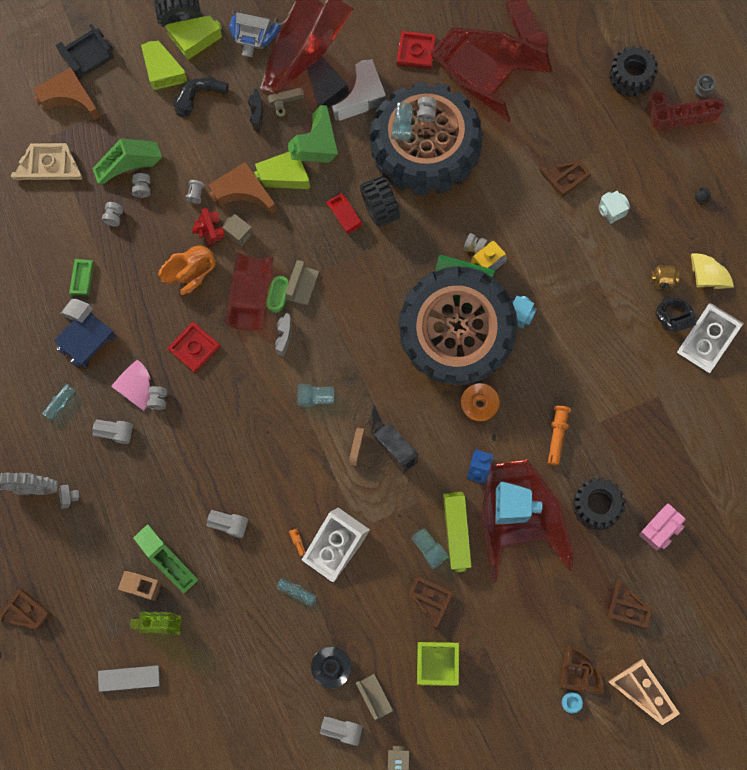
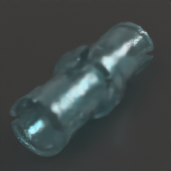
[42,384,75,421]
[276,577,317,607]

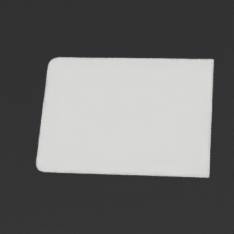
[338,100,369,121]

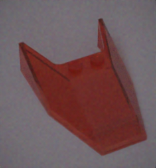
[260,0,354,94]
[431,27,553,122]
[481,459,574,583]

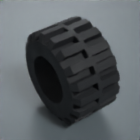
[153,0,201,27]
[609,46,658,97]
[360,176,400,227]
[573,477,626,530]

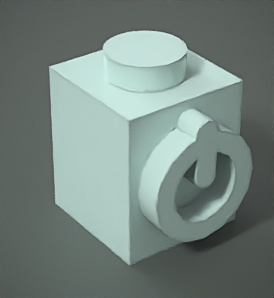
[599,190,630,224]

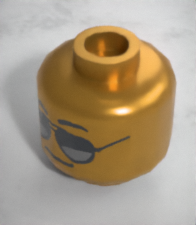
[650,265,679,290]

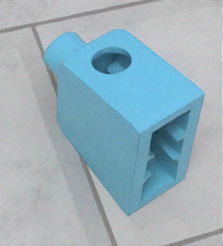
[495,482,542,524]

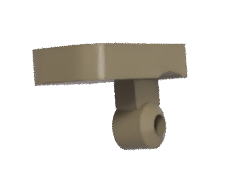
[268,88,304,118]

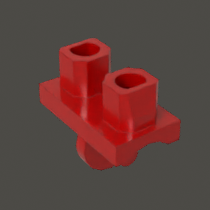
[192,208,225,247]

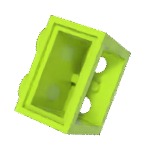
[417,642,459,686]

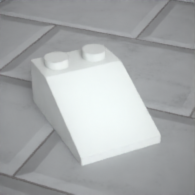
[677,303,744,373]
[302,508,370,582]

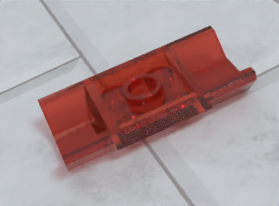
[224,253,274,331]

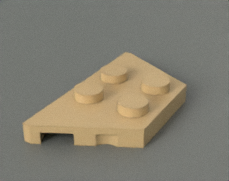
[11,143,82,180]

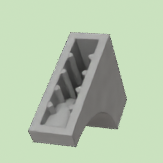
[332,59,386,121]

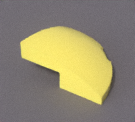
[691,253,734,289]

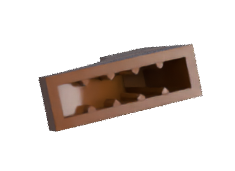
[33,67,100,120]
[208,162,277,215]

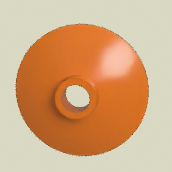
[461,383,500,421]

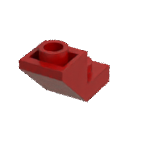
[326,193,363,234]

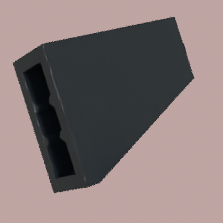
[306,55,349,109]
[374,423,418,474]

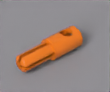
[289,528,306,556]

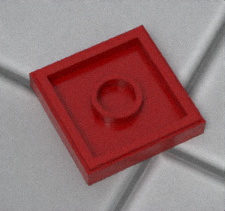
[396,31,436,70]
[167,322,221,374]

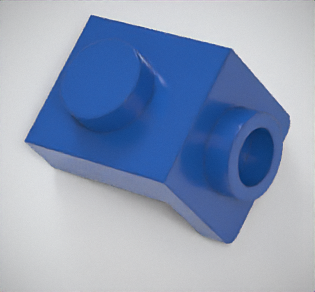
[467,450,493,484]

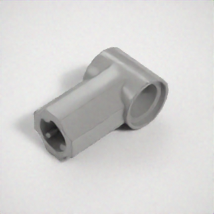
[92,419,134,444]
[207,510,249,538]
[320,716,363,746]

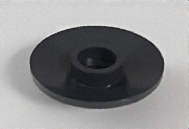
[311,647,352,688]

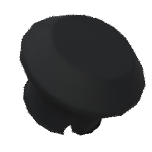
[695,187,712,203]

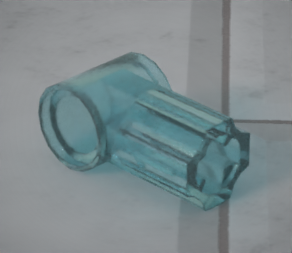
[391,102,413,142]
[297,384,335,407]
[411,528,449,570]

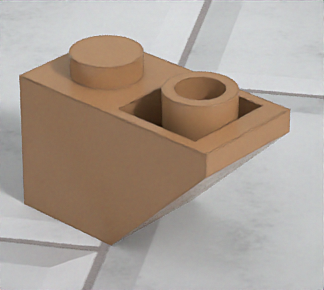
[118,571,162,602]

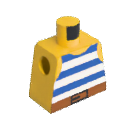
[471,241,507,272]

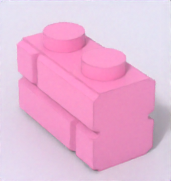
[639,504,686,551]

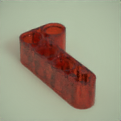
[505,0,548,61]
[647,91,725,130]

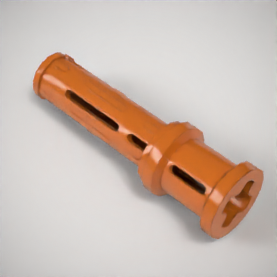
[547,406,571,466]

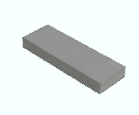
[98,666,160,692]

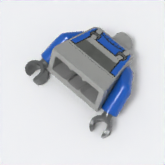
[229,10,285,58]

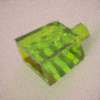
[130,612,181,636]

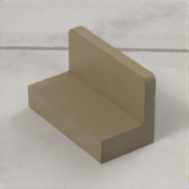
[285,260,319,306]
[356,674,393,721]

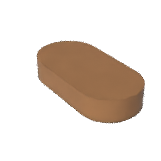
[349,427,365,466]

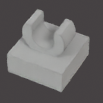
[59,485,79,509]

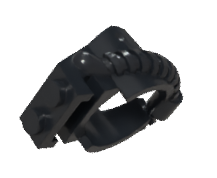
[656,297,696,333]

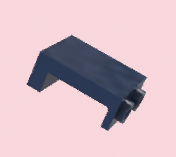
[54,312,117,369]

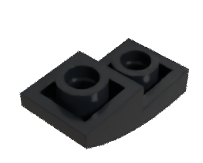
[248,89,263,132]

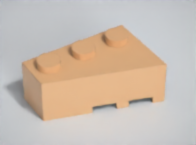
[608,659,680,725]

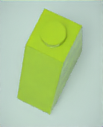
[165,15,222,60]
[141,40,188,90]
[254,152,310,189]

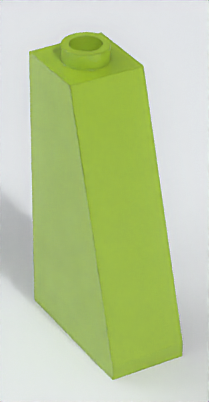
[443,492,471,572]

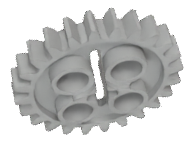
[0,472,58,495]

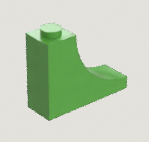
[288,105,338,163]
[93,138,162,184]
[133,525,198,594]

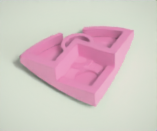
[111,360,151,411]

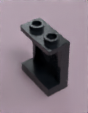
[55,24,114,80]

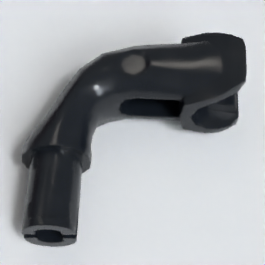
[173,77,229,117]

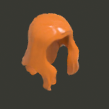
[158,245,216,295]

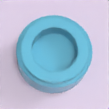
[562,692,583,714]

